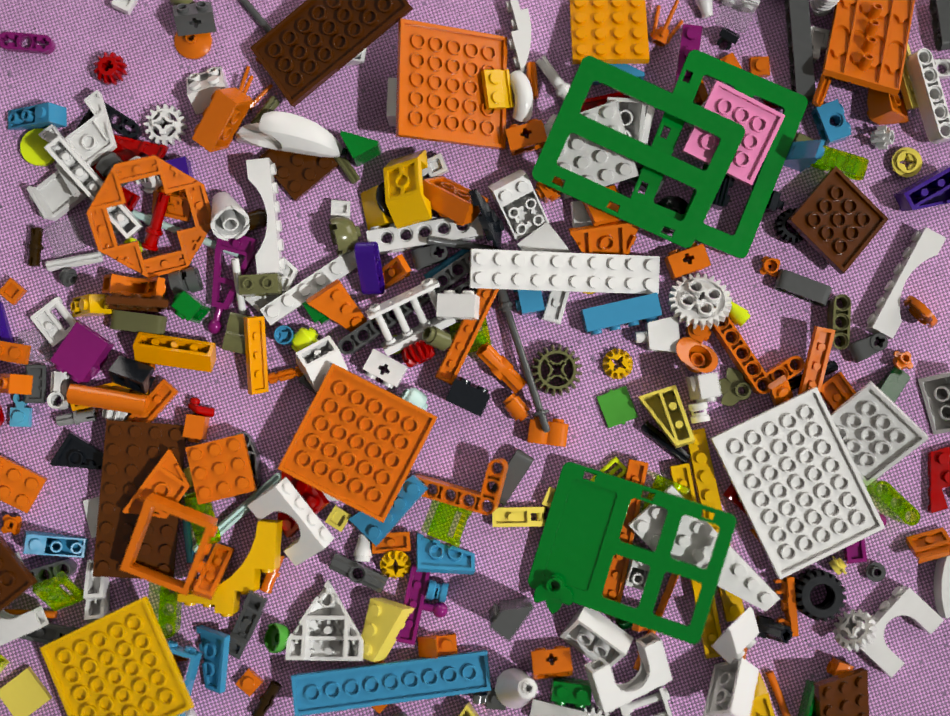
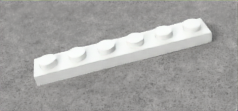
[259,249,357,326]

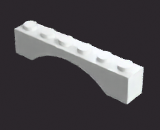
[246,158,286,275]
[866,227,946,340]

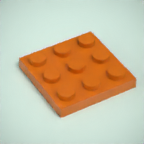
[185,434,257,505]

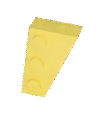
[638,385,695,448]
[361,597,415,662]

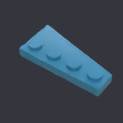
[348,475,428,546]

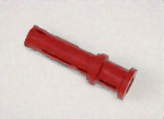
[141,192,171,251]

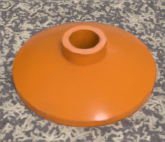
[174,32,212,59]

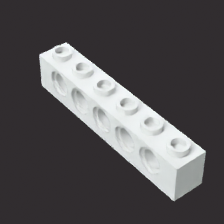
[44,135,144,239]
[366,213,483,255]

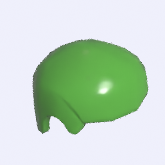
[264,623,290,653]

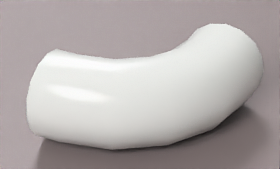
[510,70,534,122]

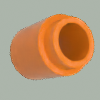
[502,393,530,421]

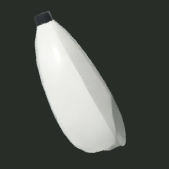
[236,111,348,159]

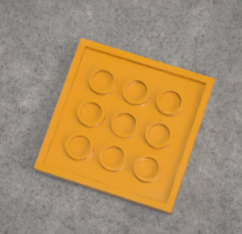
[569,0,650,64]

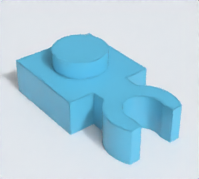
[9,394,32,427]

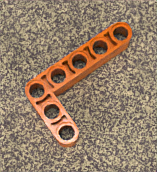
[711,316,805,394]
[406,458,508,515]

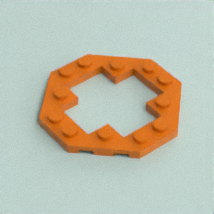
[86,155,211,278]

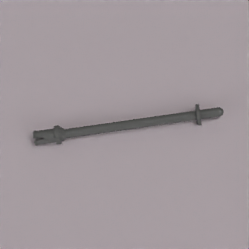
[496,289,550,433]

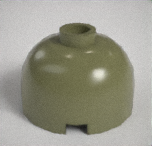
[328,217,361,256]

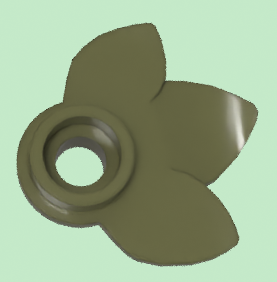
[719,368,752,406]

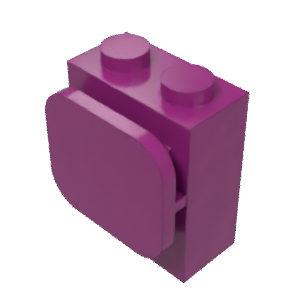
[50,322,114,383]

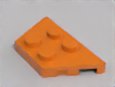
[569,221,639,255]
[122,449,191,519]

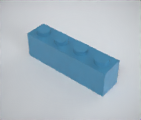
[580,293,662,336]

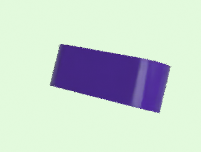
[355,242,385,295]

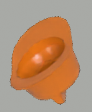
[676,337,718,373]

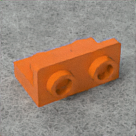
[151,186,191,222]

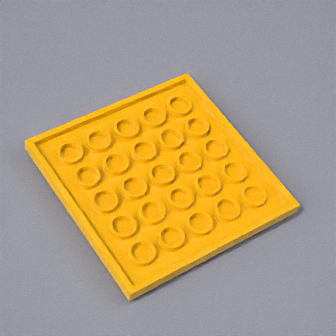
[40,596,195,716]

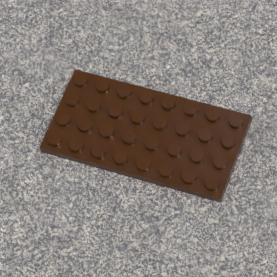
[250,0,413,107]
[93,420,186,579]

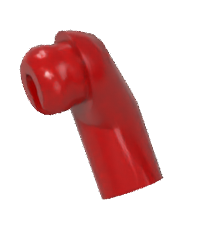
[188,398,215,417]

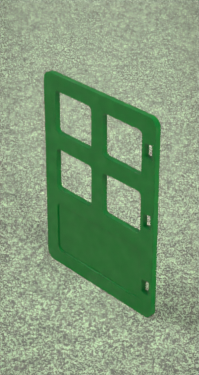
[528,462,737,644]

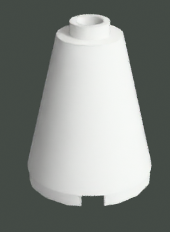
[210,192,250,241]
[495,668,537,709]

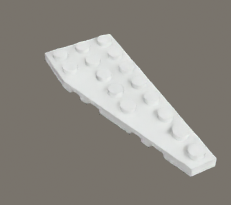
[629,485,780,611]

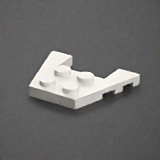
[38,90,117,167]

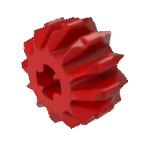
[93,52,127,85]
[401,340,435,367]

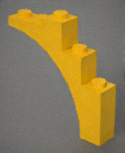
[177,519,283,617]

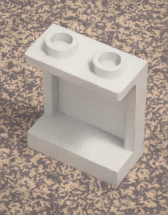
[26,163,88,221]

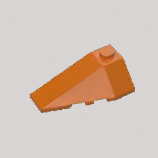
[867,87,910,125]

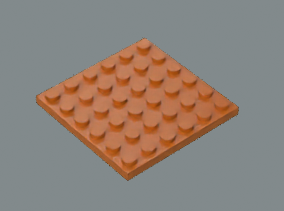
[396,18,507,150]
[277,363,437,523]

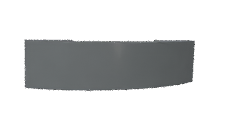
[229,590,268,659]

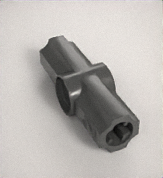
[329,552,388,593]

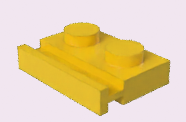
[481,69,514,110]

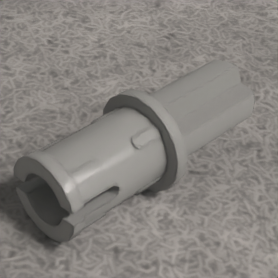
[56,409,97,426]

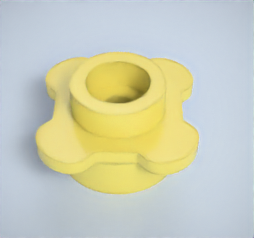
[829,555,847,575]

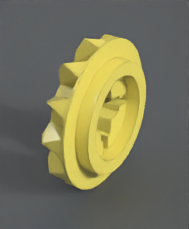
[891,147,922,178]

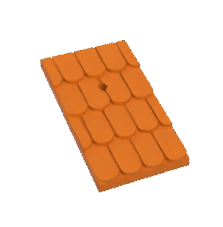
[822,0,915,96]

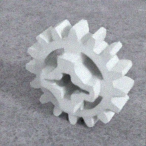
[144,104,187,146]
[832,609,878,652]

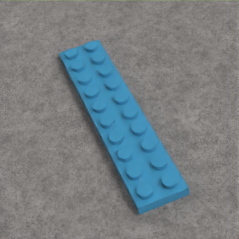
[291,650,491,716]

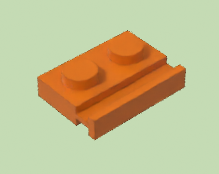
[820,371,856,412]
[905,527,950,564]

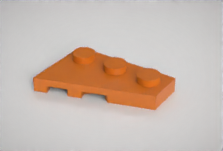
[306,279,367,332]

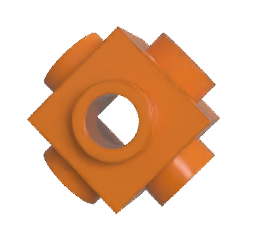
[535,177,563,203]

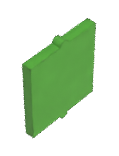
[596,386,638,428]

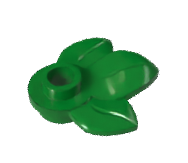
[534,575,573,614]

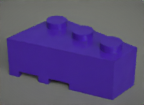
[894,166,950,211]

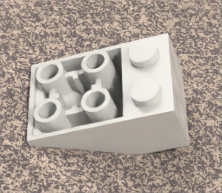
[488,169,549,241]

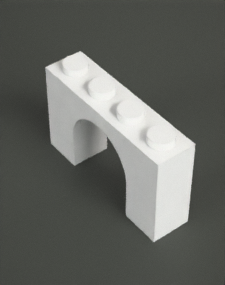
[247,477,334,566]
[0,552,49,646]
[859,585,944,678]
[584,632,673,714]

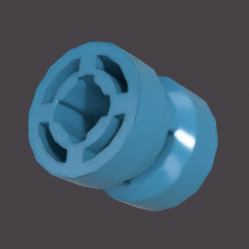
[274,325,295,346]
[426,580,449,603]

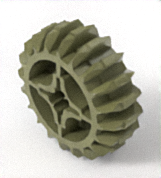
[530,344,582,396]

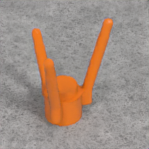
[650,0,684,47]
[239,66,273,110]

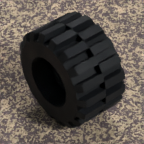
[794,569,846,621]

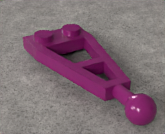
[207,236,258,334]

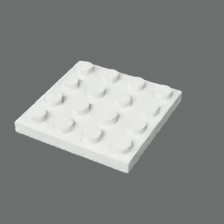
[544,100,639,199]
[830,381,929,486]

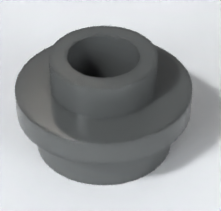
[59,268,77,287]
[866,562,886,582]

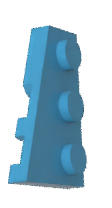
[196,625,230,694]

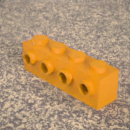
[133,332,217,372]

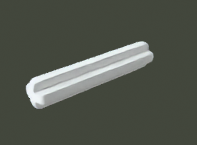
[45,251,103,272]

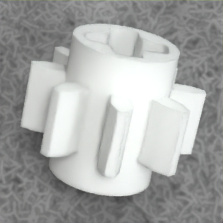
[870,125,895,150]
[102,409,128,421]

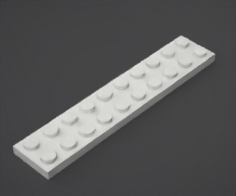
[469,249,660,294]

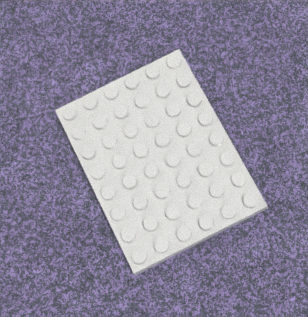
[710,387,885,579]

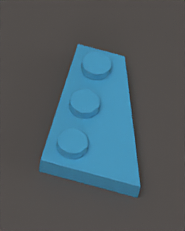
[416,533,475,575]

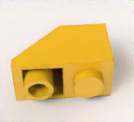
[70,294,112,317]

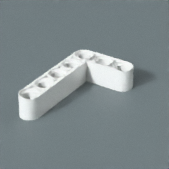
[906,48,950,144]

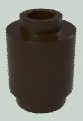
[247,208,267,231]

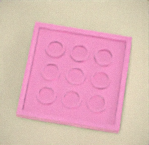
[681,80,786,186]

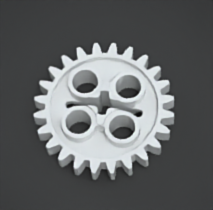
[668,273,732,330]

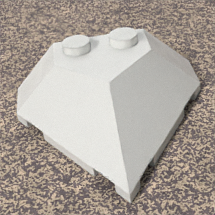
[285,580,364,661]

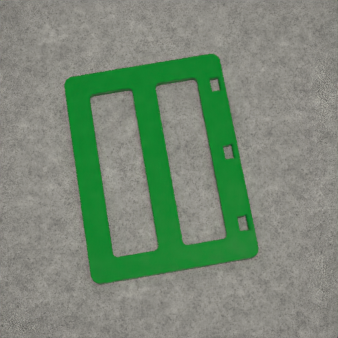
[630,50,808,258]
[532,56,745,248]

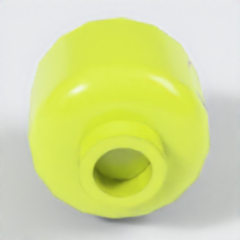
[291,327,319,352]

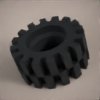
[774,208,804,244]

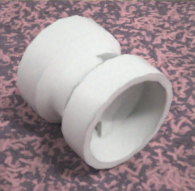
[688,402,710,424]

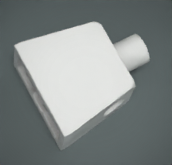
[635,316,680,353]

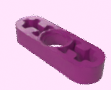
[0,32,55,55]

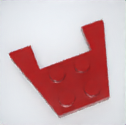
[91,135,169,211]
[928,445,950,513]

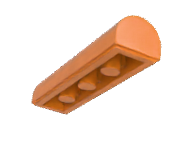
[66,383,150,415]

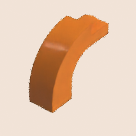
[102,274,166,299]

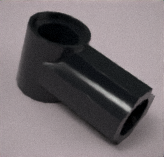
[756,615,793,644]

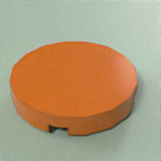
[903,295,938,328]

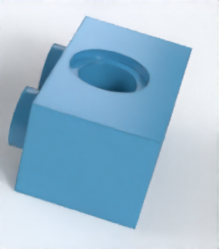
[811,99,851,147]

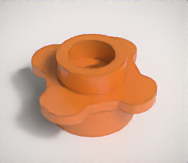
[759,256,780,277]
[893,351,913,370]
[1,514,22,535]

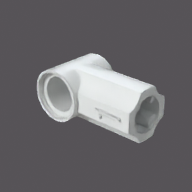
[47,371,71,410]

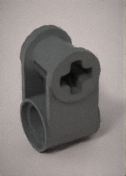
[411,245,449,270]
[847,333,888,363]

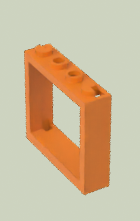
[120,493,218,596]

